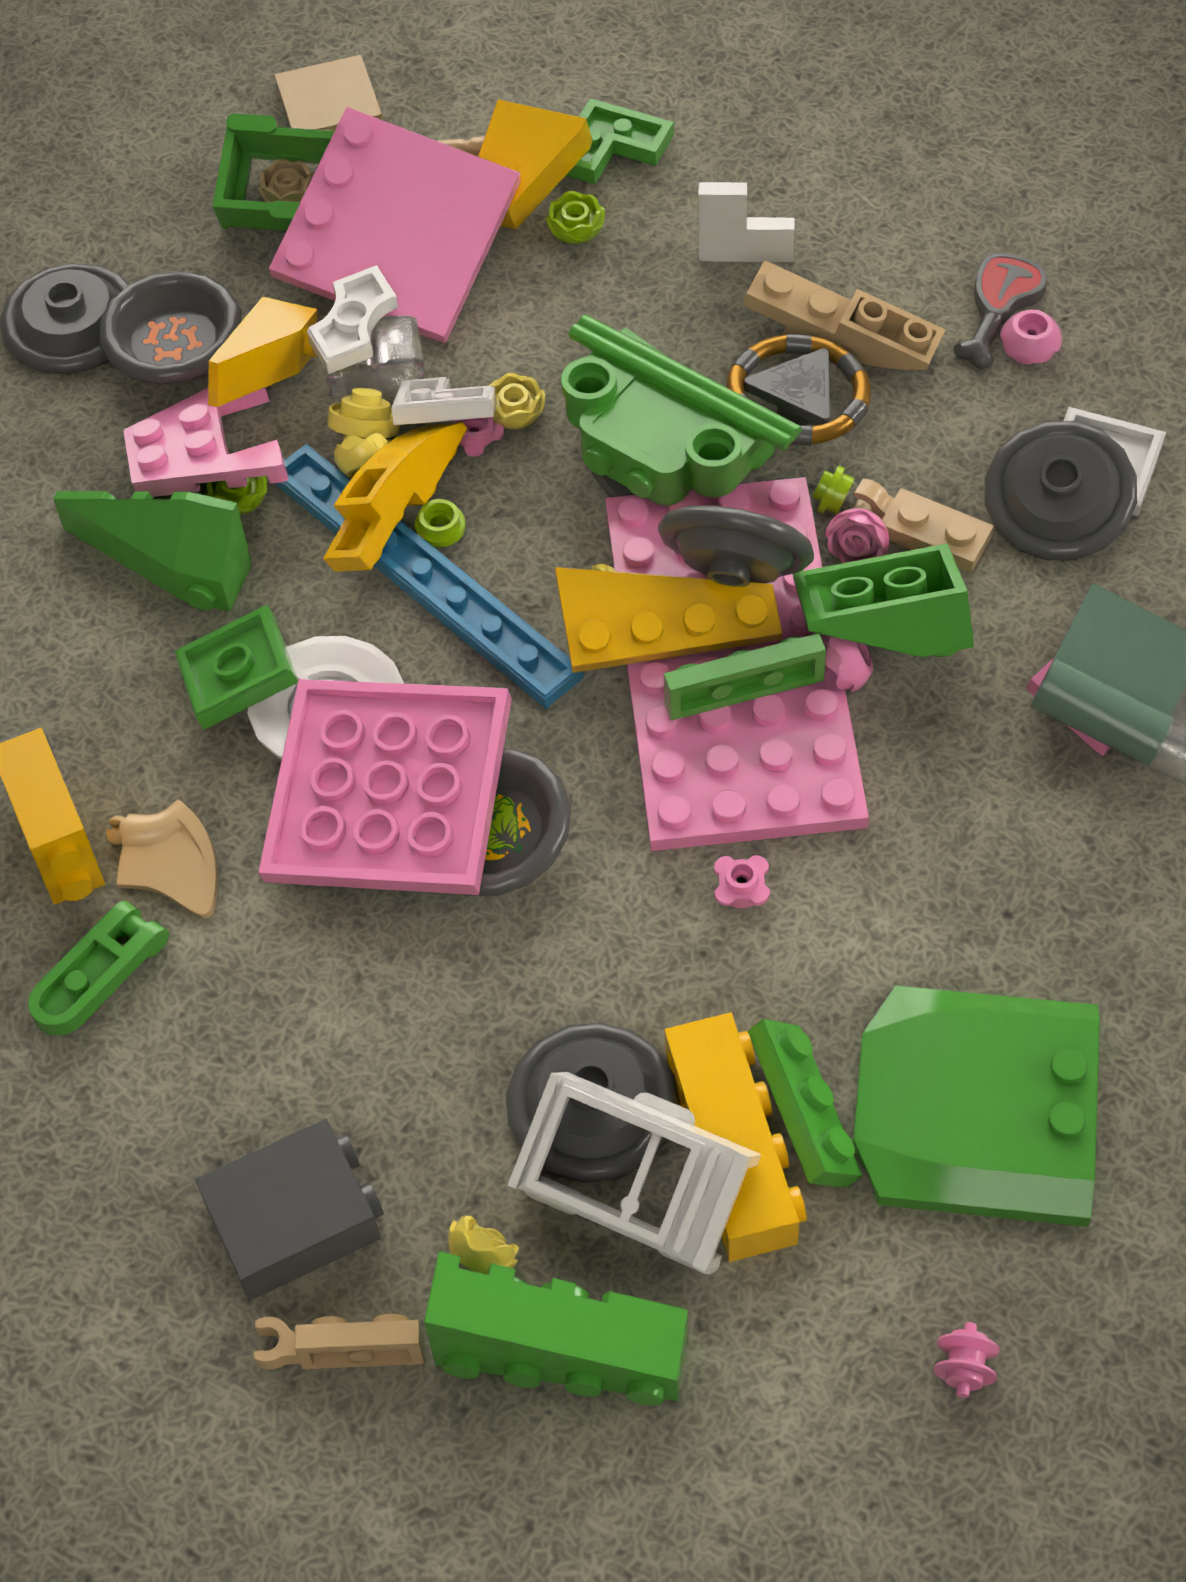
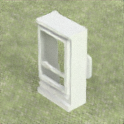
[507,1072,762,1274]

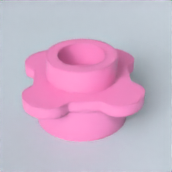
[453,417,504,457]
[714,855,770,908]

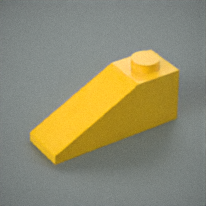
[208,297,317,407]

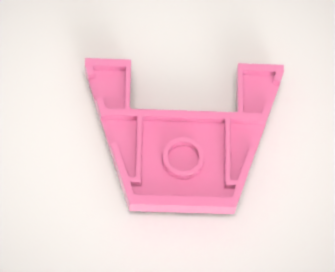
[123,387,289,497]

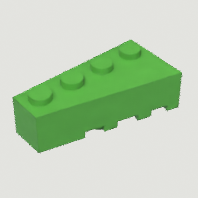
[424,1251,688,1406]

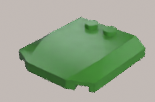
[853,986,1100,1227]

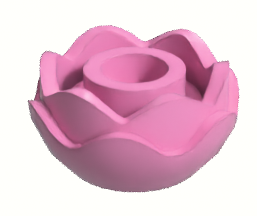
[1000,309,1062,365]
[825,508,890,563]
[822,635,873,693]

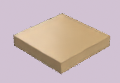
[274,55,383,131]

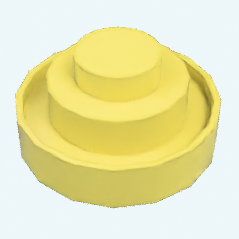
[327,388,401,440]

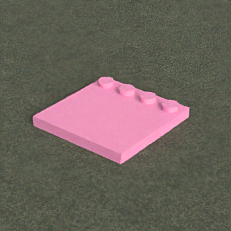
[269,107,521,343]
[258,679,512,895]

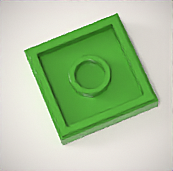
[175,605,298,730]

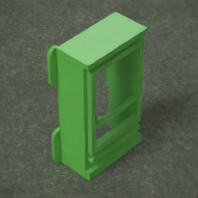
[212,113,335,231]

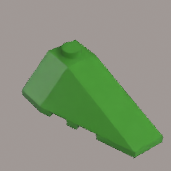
[53,491,252,612]

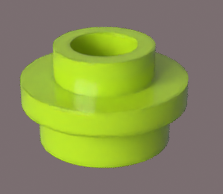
[812,465,855,515]
[415,499,466,548]

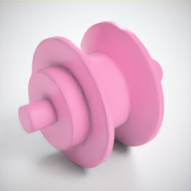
[934,1322,1000,1398]

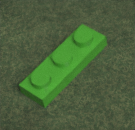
[664,633,826,721]
[747,1019,863,1188]

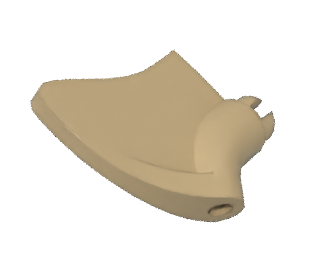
[106,799,219,918]

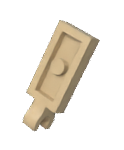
[853,479,994,573]
[254,1314,424,1370]

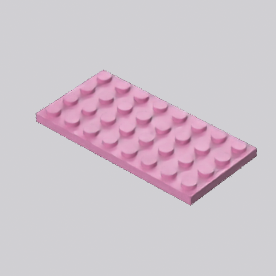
[605,477,869,851]

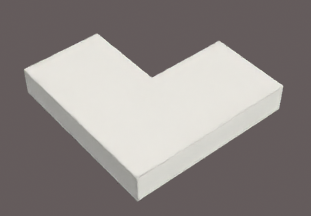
[698,182,795,262]
[391,377,497,425]

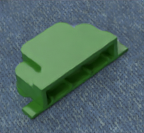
[561,314,802,505]

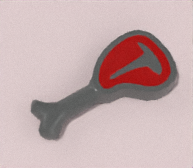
[953,253,1047,369]

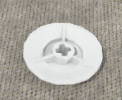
[248,636,404,760]

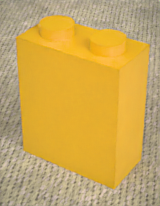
[0,727,105,905]

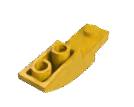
[323,422,468,572]

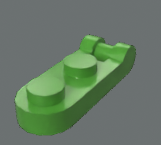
[28,900,169,1036]

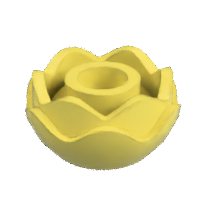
[489,373,545,429]
[334,433,391,479]
[448,1216,519,1274]

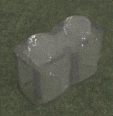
[326,316,425,399]

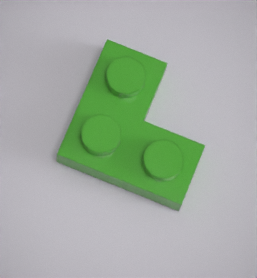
[566,98,674,184]

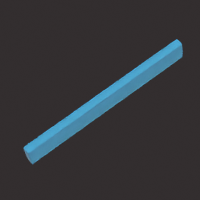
[274,443,584,709]

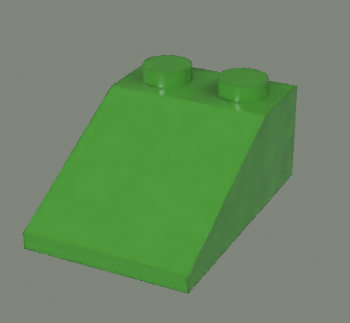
[793,543,974,657]

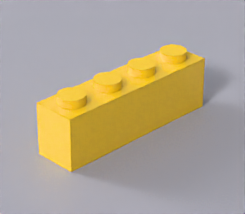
[664,1012,807,1262]

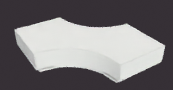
[307,265,398,374]

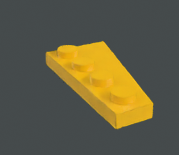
[555,567,782,673]

